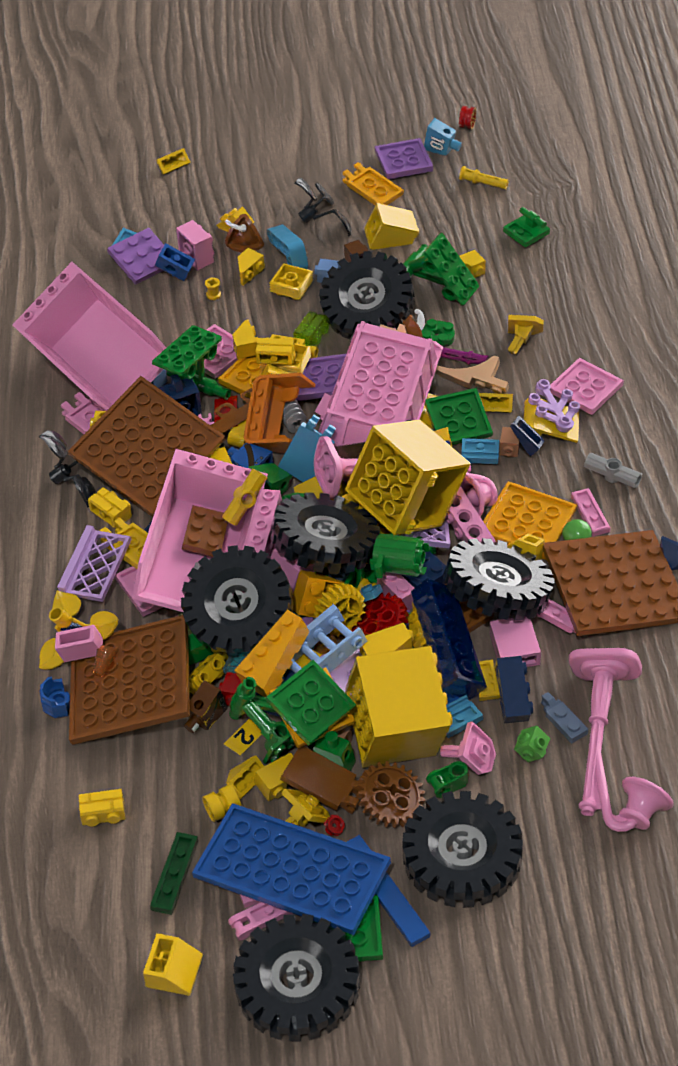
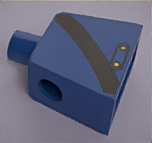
[227,443,273,468]

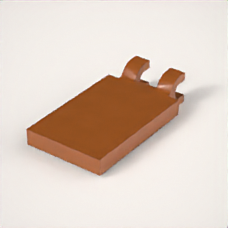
[280,746,359,814]

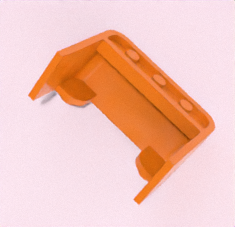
[243,373,316,453]

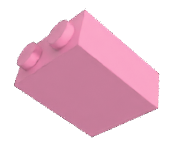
[489,616,541,667]

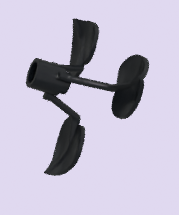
[294,178,352,237]
[39,431,96,508]

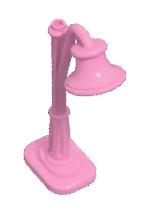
[314,436,498,521]
[569,648,673,832]

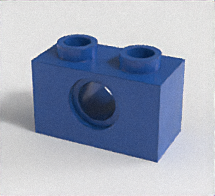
[154,243,195,281]

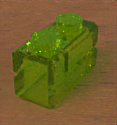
[293,311,329,346]

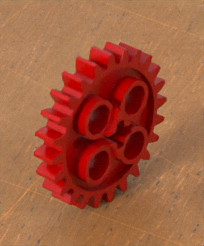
[352,592,409,636]

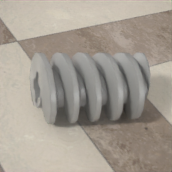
[282,399,307,433]

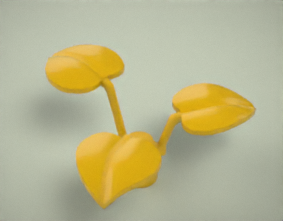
[39,590,119,670]

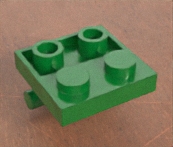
[503,207,550,248]

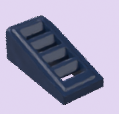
[510,415,545,456]

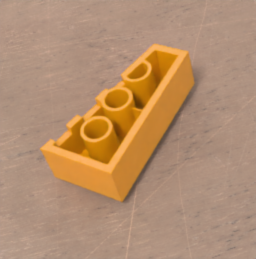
[234,610,309,697]

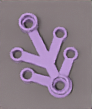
[528,379,580,432]

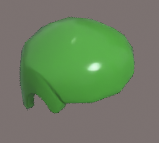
[562,519,592,540]

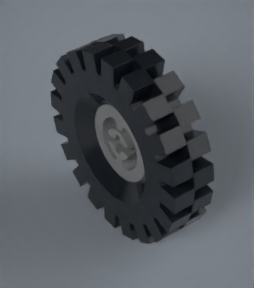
[319,251,415,340]
[271,492,380,574]
[443,538,554,620]
[181,545,294,657]
[402,791,523,908]
[233,914,360,1042]

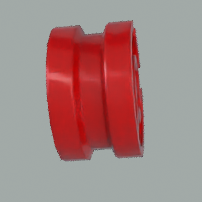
[459,106,476,129]

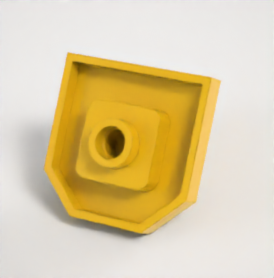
[508,315,544,355]
[281,789,330,827]

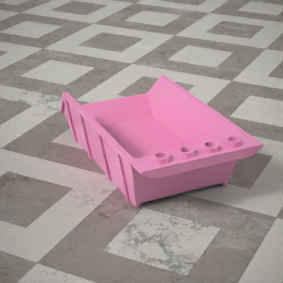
[12,262,166,410]
[319,321,443,446]
[133,449,268,612]

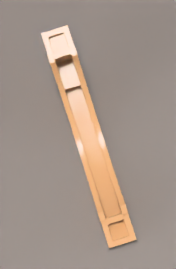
[380,324,509,394]

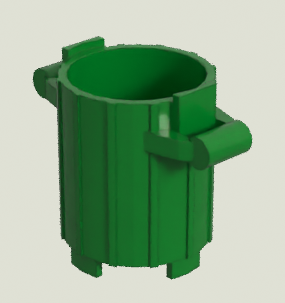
[370,533,429,579]

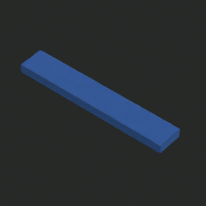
[347,835,431,947]

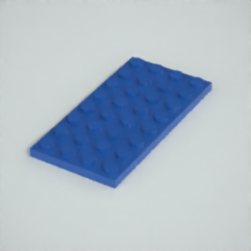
[192,803,391,935]

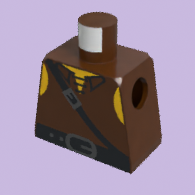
[184,680,228,733]

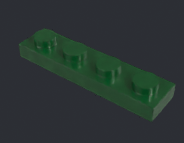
[150,832,198,915]

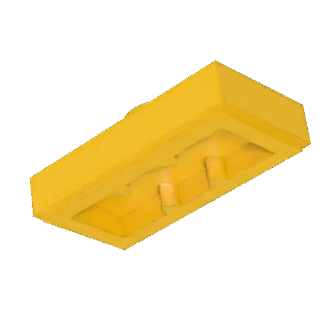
[473,659,500,701]

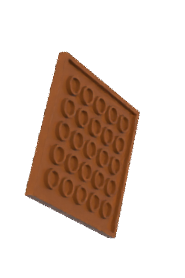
[68,376,225,517]
[543,530,678,636]
[69,615,190,745]

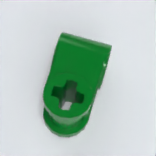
[426,761,468,798]

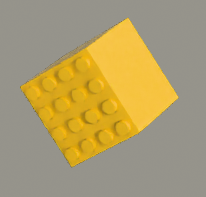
[345,420,471,535]
[345,646,453,768]

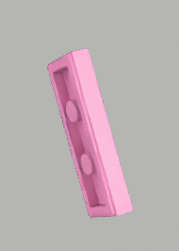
[571,488,610,537]

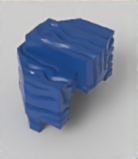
[39,676,70,718]

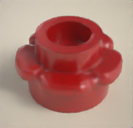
[324,814,345,836]

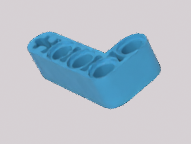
[267,224,308,269]

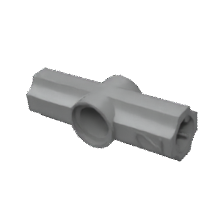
[584,453,642,488]

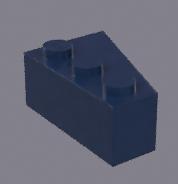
[495,656,533,724]

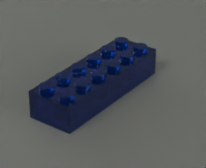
[411,578,487,700]

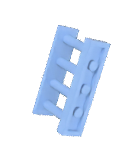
[290,604,367,673]

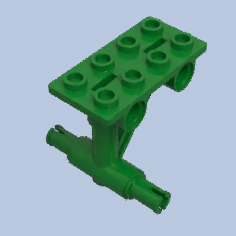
[403,233,479,306]
[152,325,232,400]
[229,677,295,765]

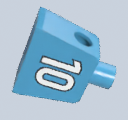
[424,118,462,156]

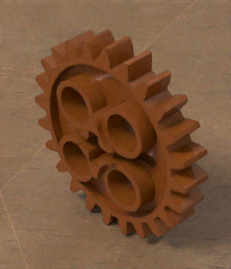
[356,761,426,829]

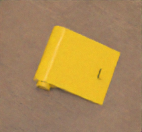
[524,398,579,443]

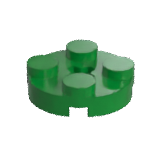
[422,319,455,346]

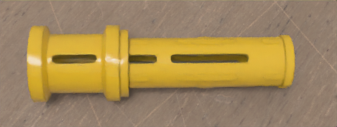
[459,166,509,190]

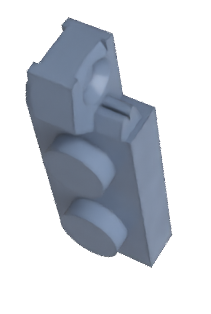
[541,692,588,744]

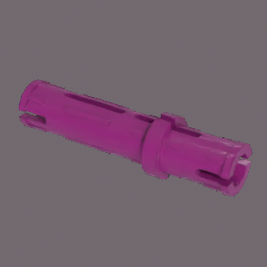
[440,347,489,365]

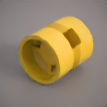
[202,784,241,822]

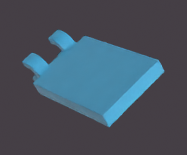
[278,414,336,482]

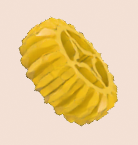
[313,582,366,637]

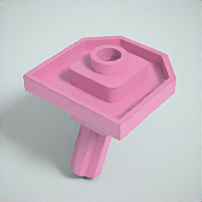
[440,721,496,775]

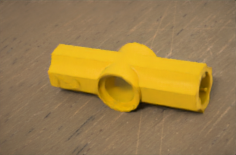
[222,469,268,526]

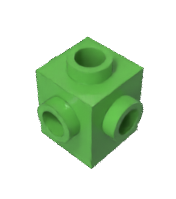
[514,725,550,762]

